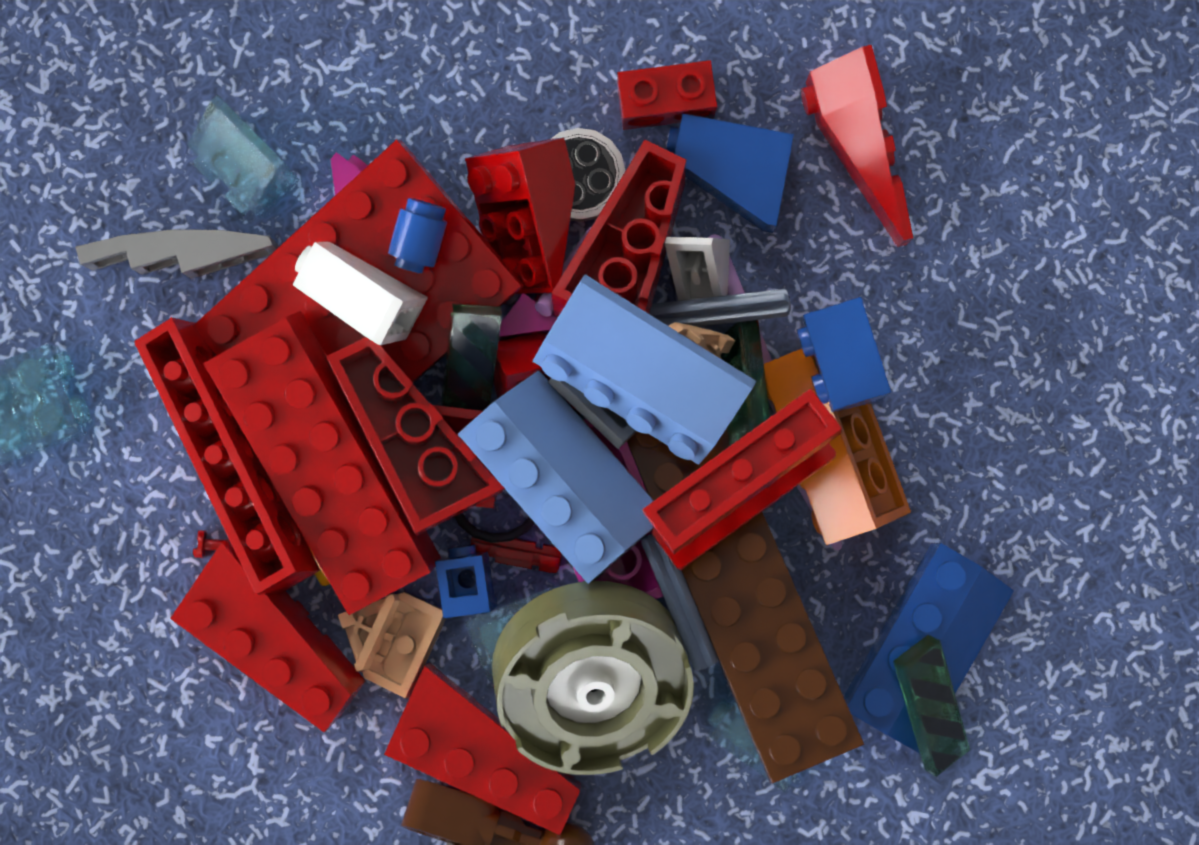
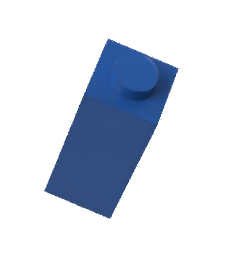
[666,114,794,233]

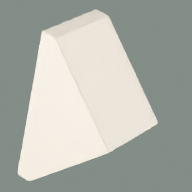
[665,237,730,301]

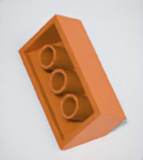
[759,348,911,545]

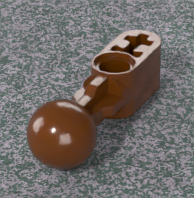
[401,779,595,845]

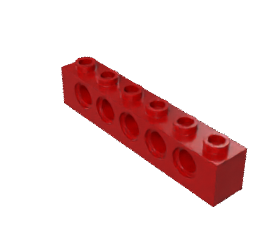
[134,317,320,595]

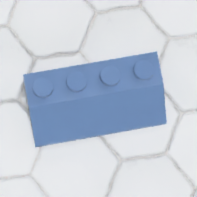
[532,274,757,465]
[458,370,654,584]

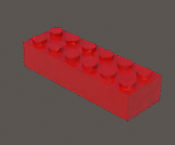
[203,311,441,615]

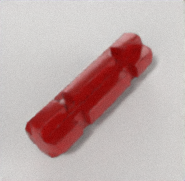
[470,537,562,573]

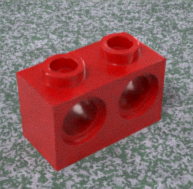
[617,60,717,130]

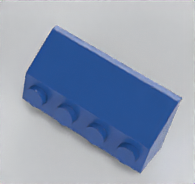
[843,543,1014,754]

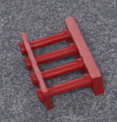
[642,388,842,570]

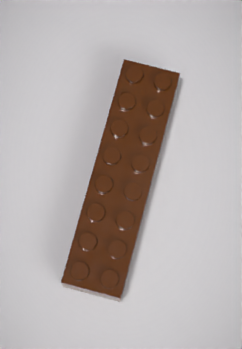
[627,430,864,784]

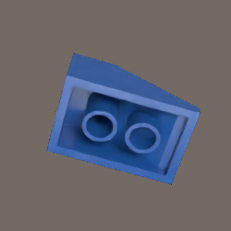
[796,297,891,412]

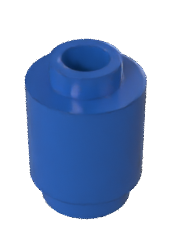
[388,198,447,274]

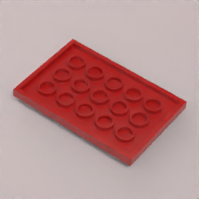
[195,139,525,383]

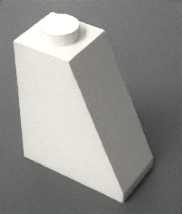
[293,242,428,345]

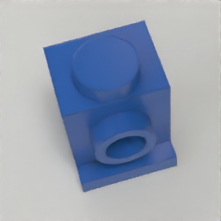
[435,544,498,618]

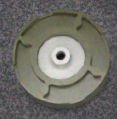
[492,581,694,775]

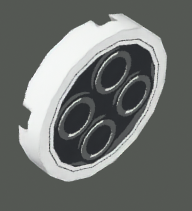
[551,128,626,222]

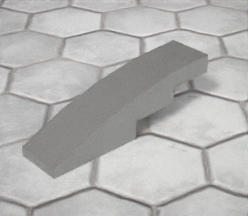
[75,229,278,279]

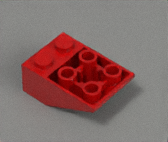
[465,137,575,294]

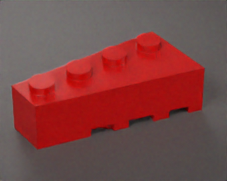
[551,140,687,317]
[326,337,505,536]
[170,539,366,733]
[384,662,581,835]

